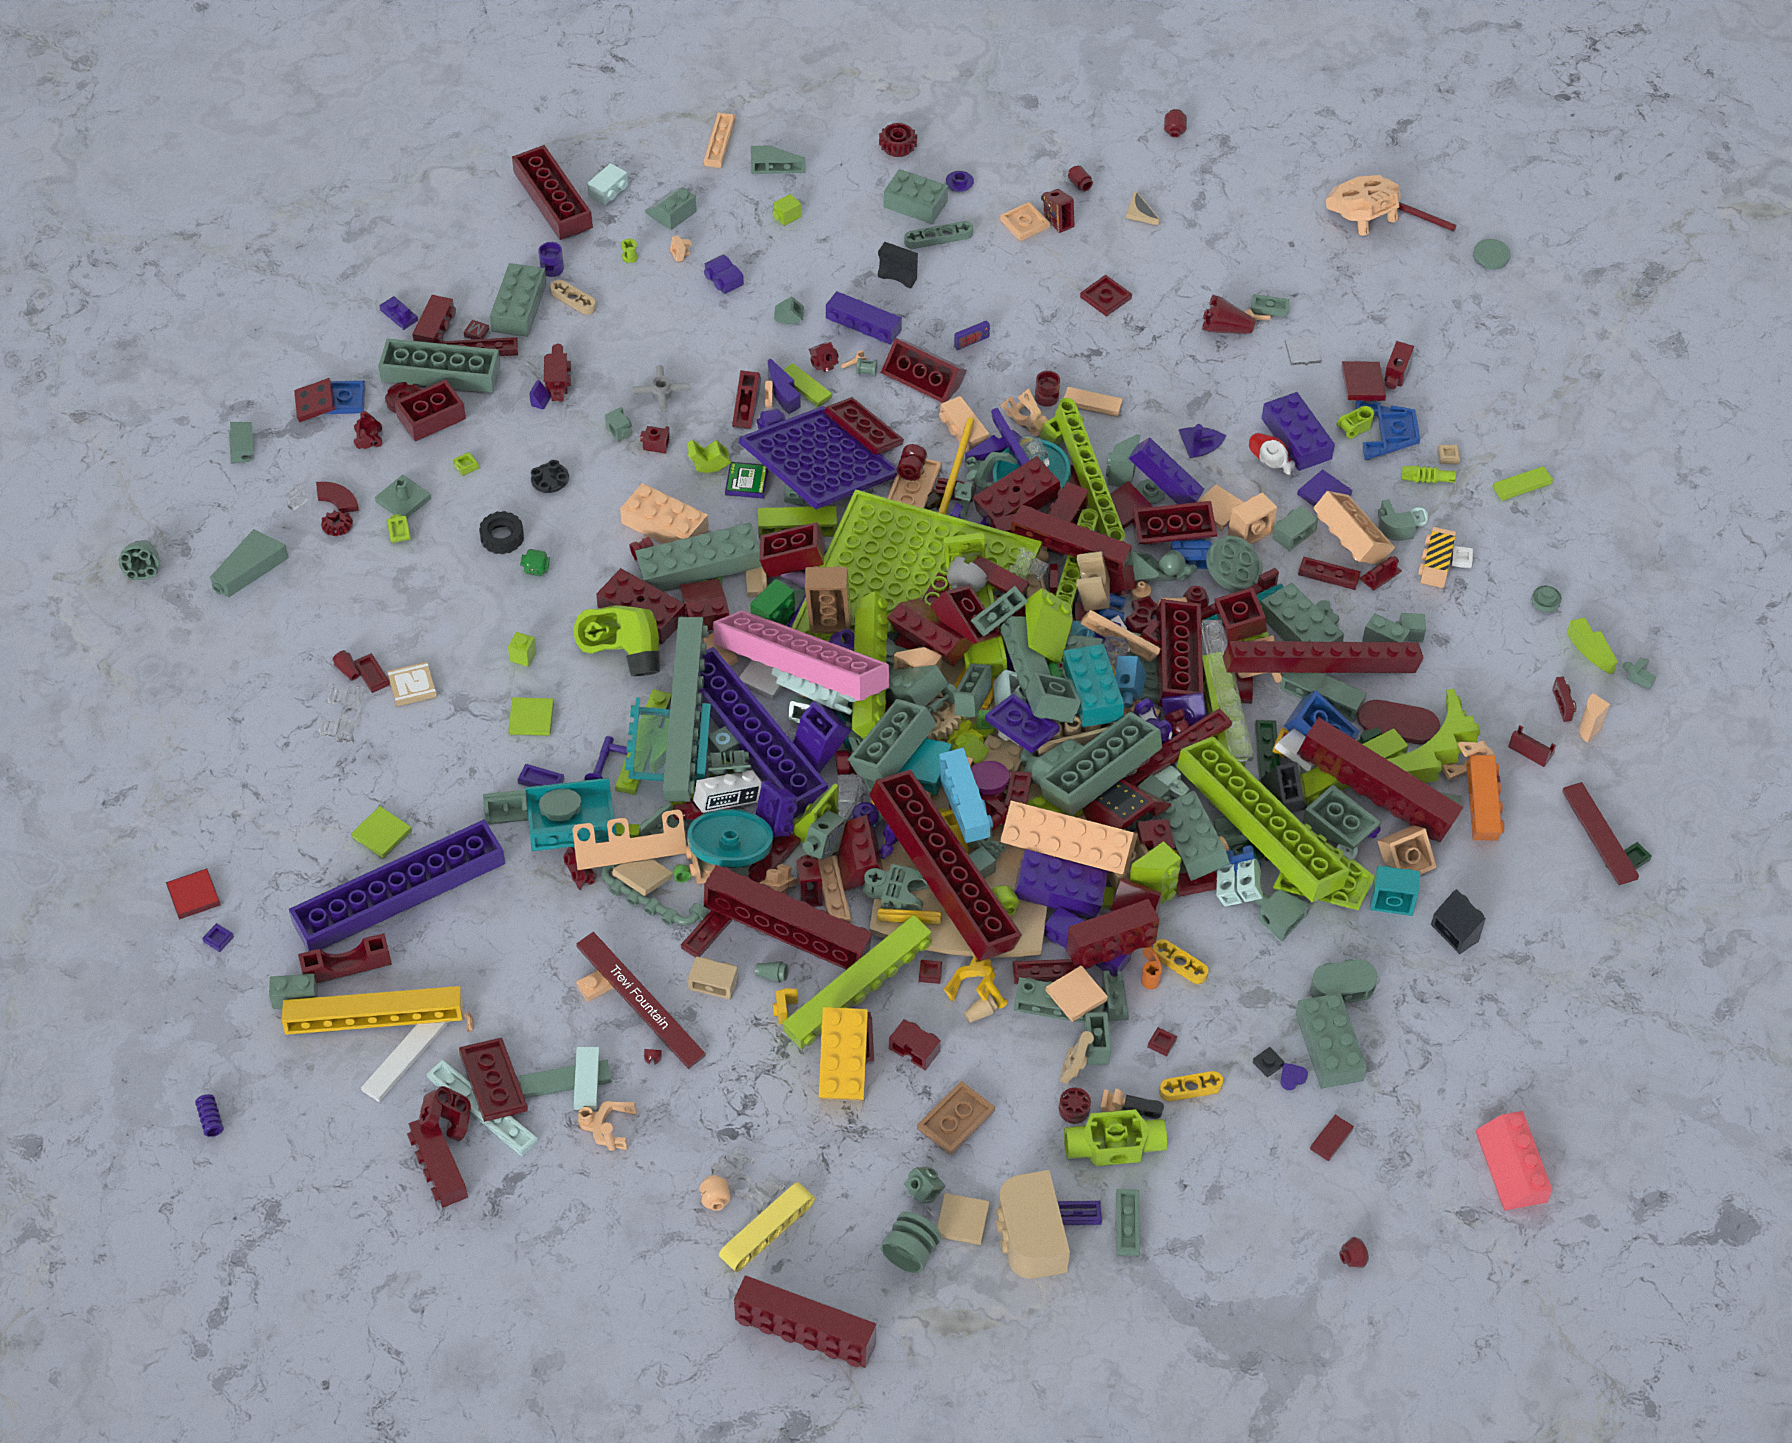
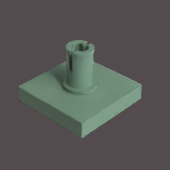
[375,475,431,518]

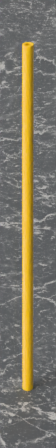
[938,417,975,515]

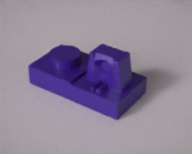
[379,296,418,330]

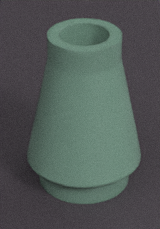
[755,961,789,983]

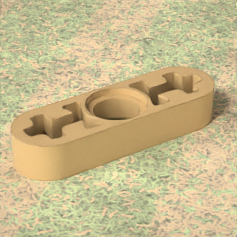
[550,280,596,315]

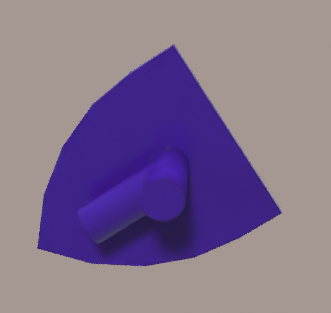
[1178,424,1227,458]

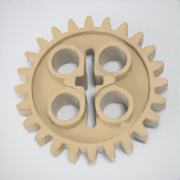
[925,693,963,741]

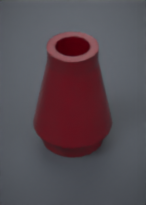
[332,650,360,681]

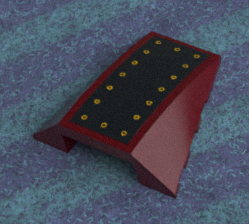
[1082,779,1171,830]

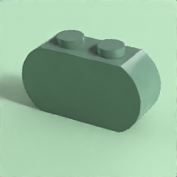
[1031,739,1084,786]
[1310,959,1377,1004]

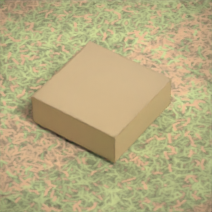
[1438,445,1460,464]

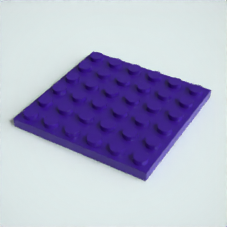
[738,406,898,509]

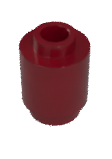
[1068,165,1093,192]

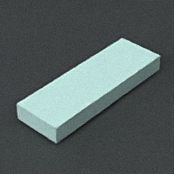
[574,1047,599,1110]

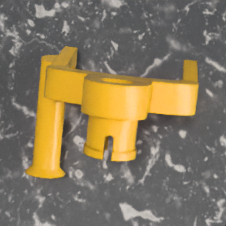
[943,956,1008,1009]

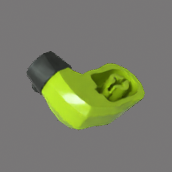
[574,606,660,677]

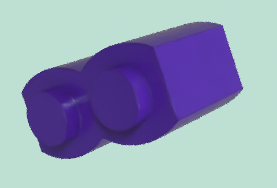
[704,254,744,294]

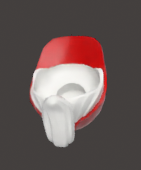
[1249,433,1295,475]

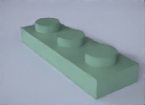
[1116,1189,1140,1256]

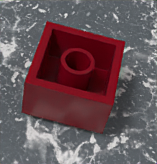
[1214,587,1267,643]

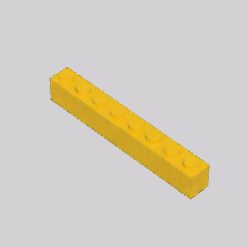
[282,986,463,1035]

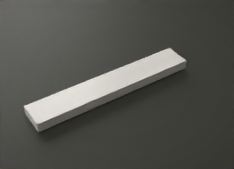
[361,1021,450,1102]

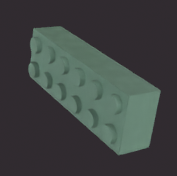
[378,338,500,393]
[635,522,762,591]
[1040,712,1162,816]

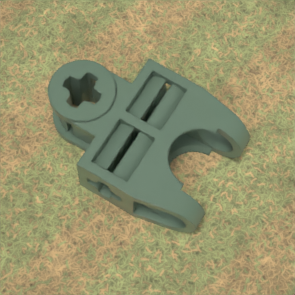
[863,864,928,910]

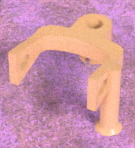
[1000,388,1048,436]
[1442,741,1496,780]
[578,1101,637,1151]

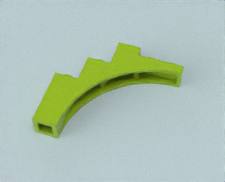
[1387,689,1480,783]

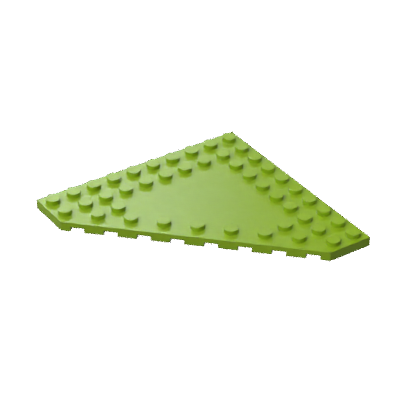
[792,489,1042,643]

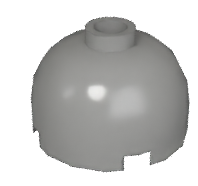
[947,557,988,593]

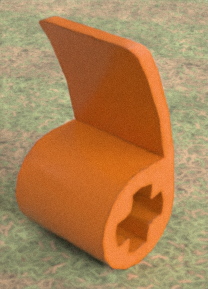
[1141,946,1162,989]

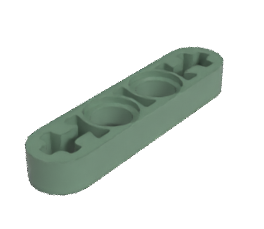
[904,221,973,249]

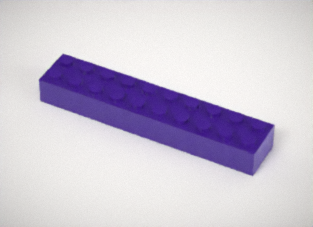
[700,647,828,818]
[289,819,506,951]

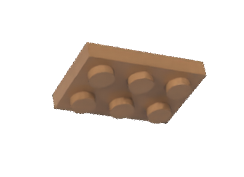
[917,1081,995,1155]

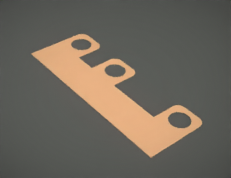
[573,810,687,870]

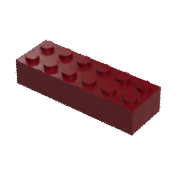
[512,145,593,240]
[1156,599,1203,707]
[734,1275,877,1368]

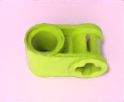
[1336,406,1374,439]

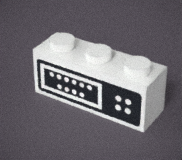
[693,770,762,813]

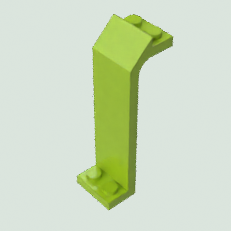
[943,532,1007,679]

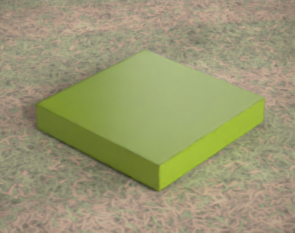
[508,697,554,736]
[351,806,412,859]

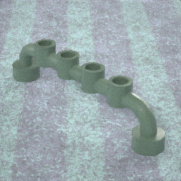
[601,864,708,926]

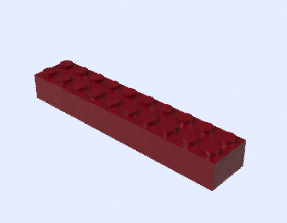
[869,769,1022,962]

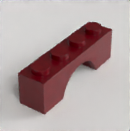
[298,933,392,983]

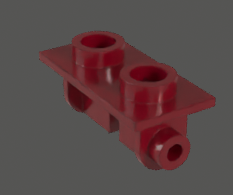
[1360,556,1402,591]
[563,847,596,890]

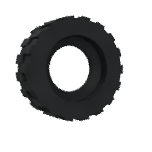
[479,511,524,554]

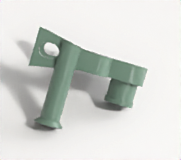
[965,452,1017,490]
[934,481,975,520]

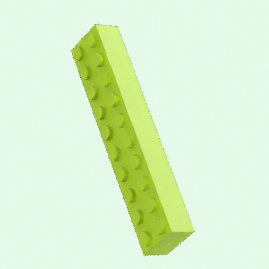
[1176,736,1350,902]

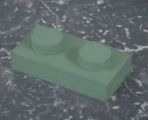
[1251,294,1290,317]

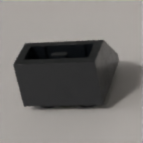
[1260,762,1308,813]
[1431,889,1486,954]

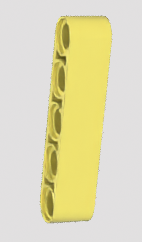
[719,1182,815,1272]

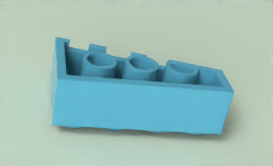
[939,748,993,843]

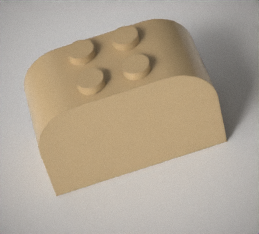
[995,1170,1070,1279]

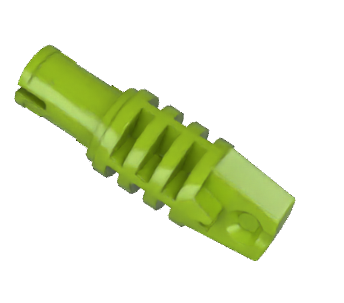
[1401,465,1456,484]

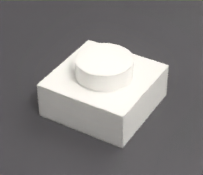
[1451,546,1473,568]

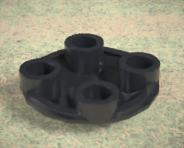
[531,460,569,493]

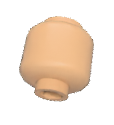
[699,1175,731,1211]

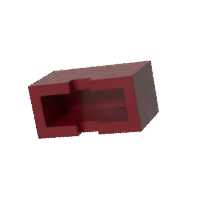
[889,1019,941,1071]

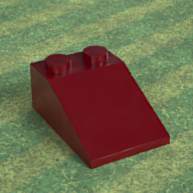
[680,579,729,631]
[931,585,1002,644]

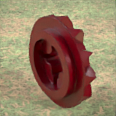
[321,510,353,536]

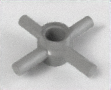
[633,365,690,412]

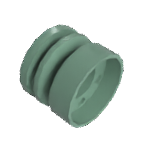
[880,1211,941,1273]

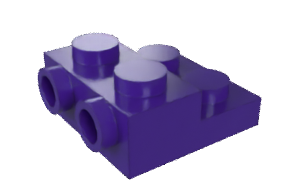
[755,781,797,837]

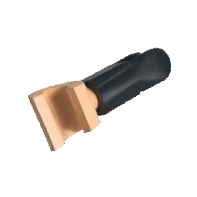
[1101,1088,1164,1119]

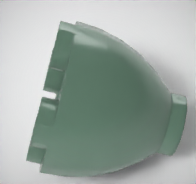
[119,540,160,580]

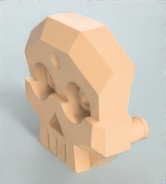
[1326,175,1401,235]

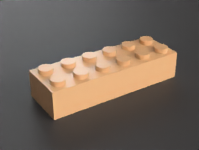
[1000,801,1138,875]

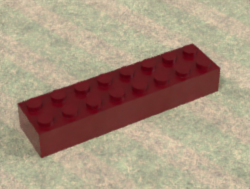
[1297,717,1463,843]
[703,865,872,970]

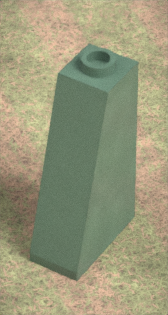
[210,529,288,597]

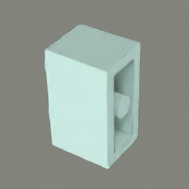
[587,163,628,205]

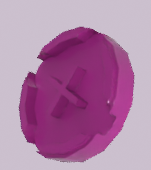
[971,761,1010,795]

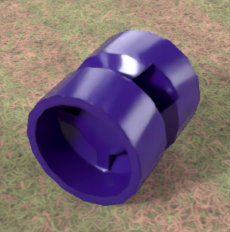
[538,242,564,277]

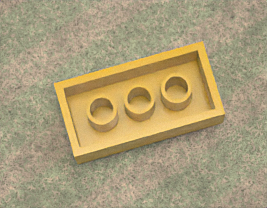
[819,1007,868,1101]

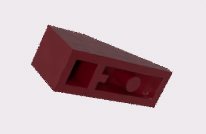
[732,370,762,429]

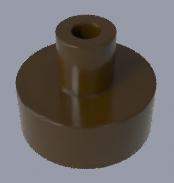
[926,489,943,510]

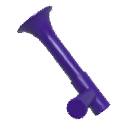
[584,736,628,781]

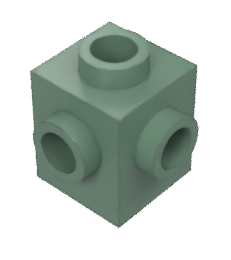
[904,1167,946,1204]

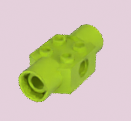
[1064,1109,1167,1166]

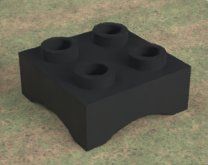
[878,241,918,289]

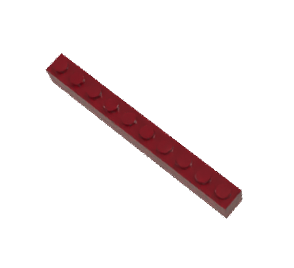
[1222,641,1424,673]

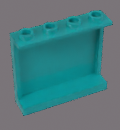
[525,778,616,851]

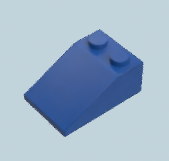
[1283,690,1360,739]

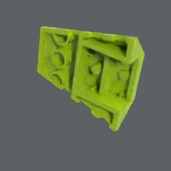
[1273,823,1374,910]

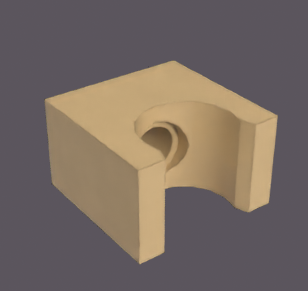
[1077,552,1110,611]

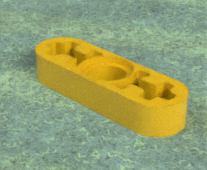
[1153,939,1208,984]
[1159,1071,1223,1101]

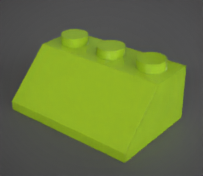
[1129,841,1181,904]

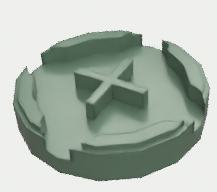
[1473,239,1510,269]
[539,789,582,821]

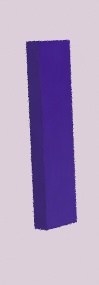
[991,407,1029,467]

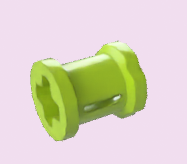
[621,238,638,263]

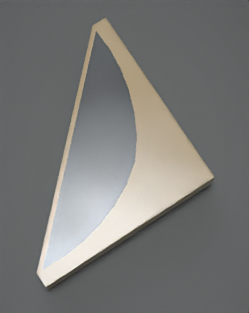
[1126,191,1159,225]

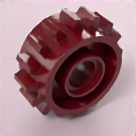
[879,123,917,157]

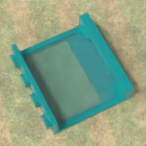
[625,697,711,784]

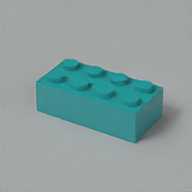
[1063,644,1124,727]

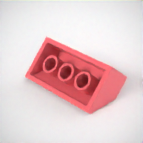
[1476,1111,1552,1211]

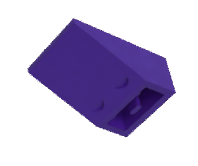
[793,701,852,773]

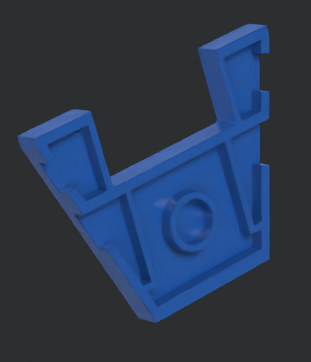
[1355,401,1420,460]

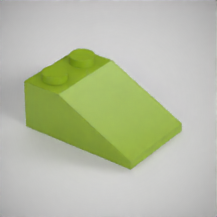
[1025,588,1073,664]
[793,783,839,843]

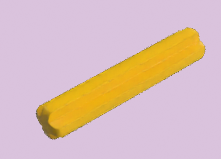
[877,908,941,924]

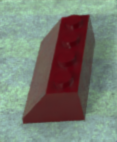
[880,338,967,403]
[1132,501,1217,545]
[887,598,973,667]

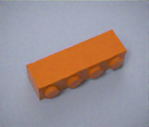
[1466,755,1504,841]

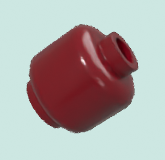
[1164,109,1187,137]

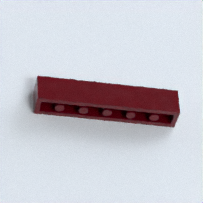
[1011,505,1132,575]

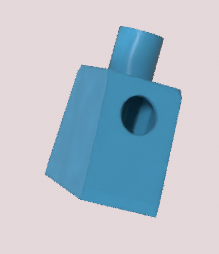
[1115,656,1147,708]

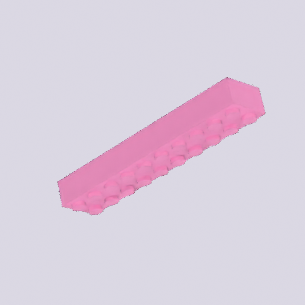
[713,610,889,701]

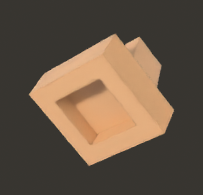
[670,235,692,262]

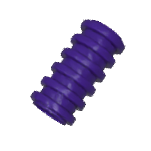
[195,1094,224,1137]

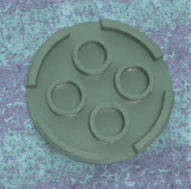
[1206,535,1263,592]

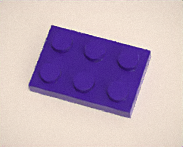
[985,694,1060,753]

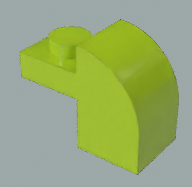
[687,439,732,473]

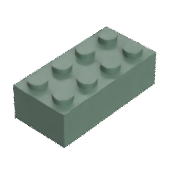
[490,263,547,337]
[1261,583,1344,642]
[848,699,936,781]
[1159,790,1230,881]
[1295,993,1367,1089]

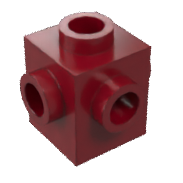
[809,342,839,372]

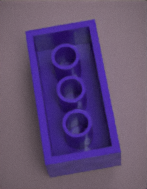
[1261,392,1335,471]
[1014,849,1108,918]

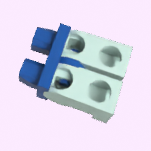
[1216,846,1263,907]

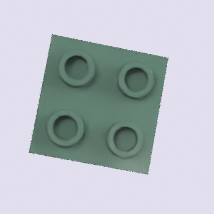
[706,750,751,774]

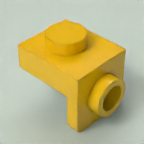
[772,988,798,1024]

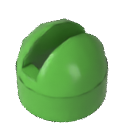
[673,864,691,883]

